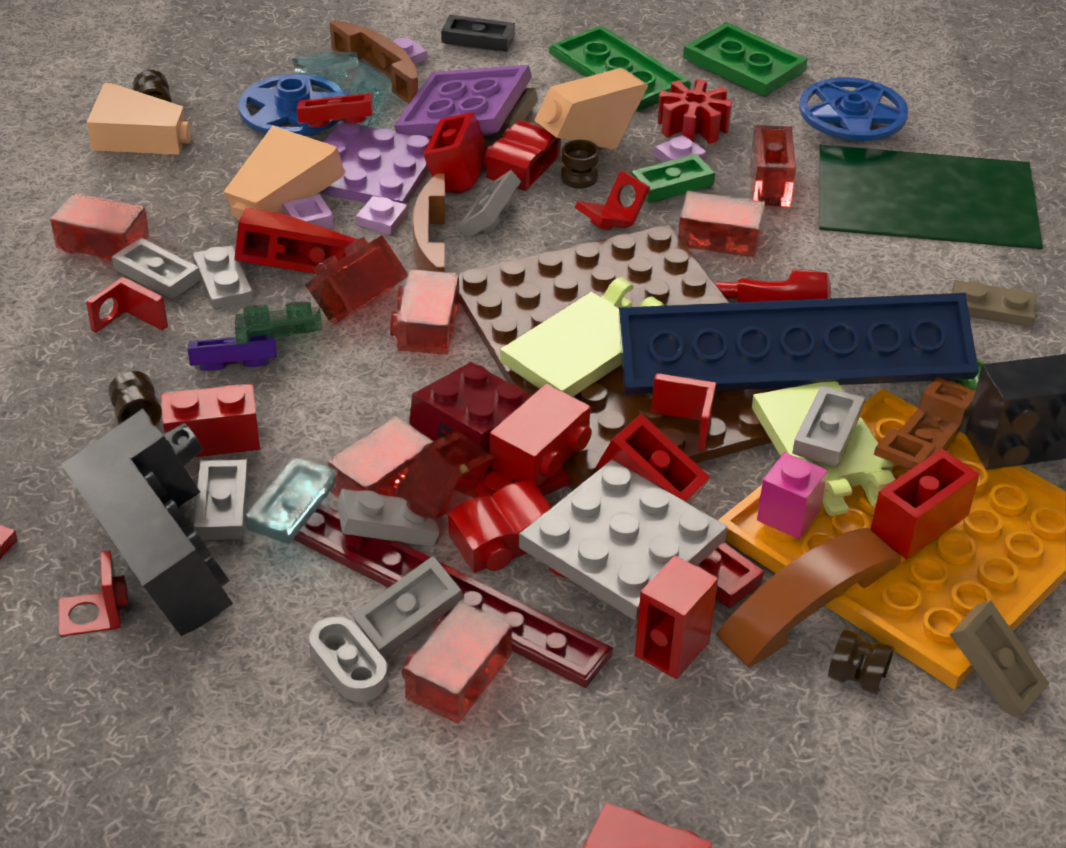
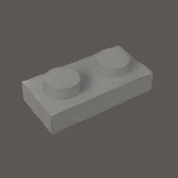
[457,170,521,237]
[112,237,201,300]
[192,245,253,309]
[792,386,865,467]
[194,459,249,540]
[337,489,440,547]
[352,556,465,657]

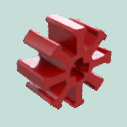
[657,79,732,144]

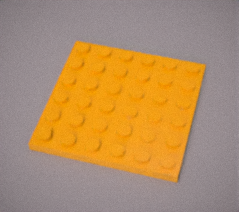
[718,388,1066,690]

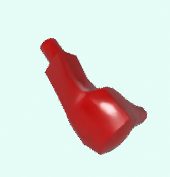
[715,269,831,302]

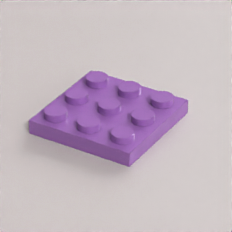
[394,65,532,138]
[319,121,430,204]

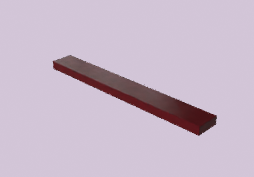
[263,489,613,688]

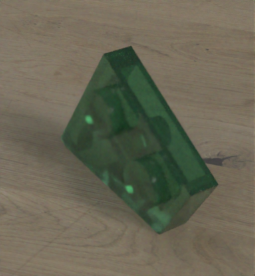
[235,301,322,344]

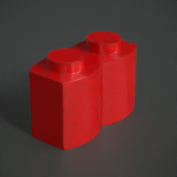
[483,120,561,191]
[448,480,552,573]

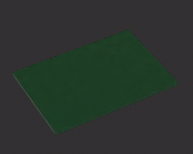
[819,144,1043,249]

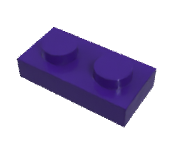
[188,333,277,371]

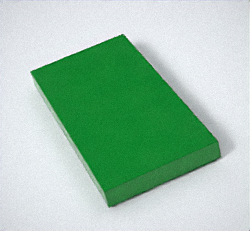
[549,25,691,112]

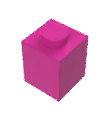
[757,452,828,539]

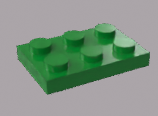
[683,22,808,97]

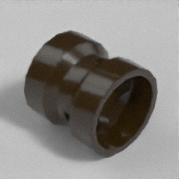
[132,70,172,103]
[561,139,599,189]
[108,371,162,425]
[828,629,894,695]

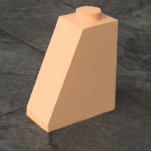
[534,68,648,150]
[87,83,191,155]
[224,126,345,220]

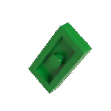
[631,154,715,203]

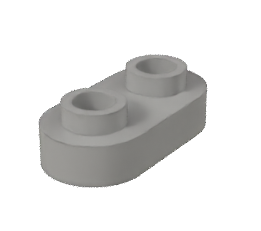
[309,616,388,702]

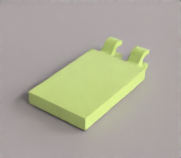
[500,278,665,397]
[752,382,895,516]

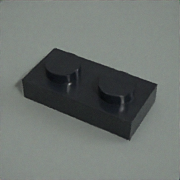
[441,15,515,52]

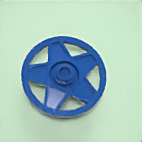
[238,74,346,136]
[799,77,908,141]

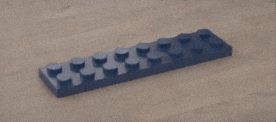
[618,293,979,395]

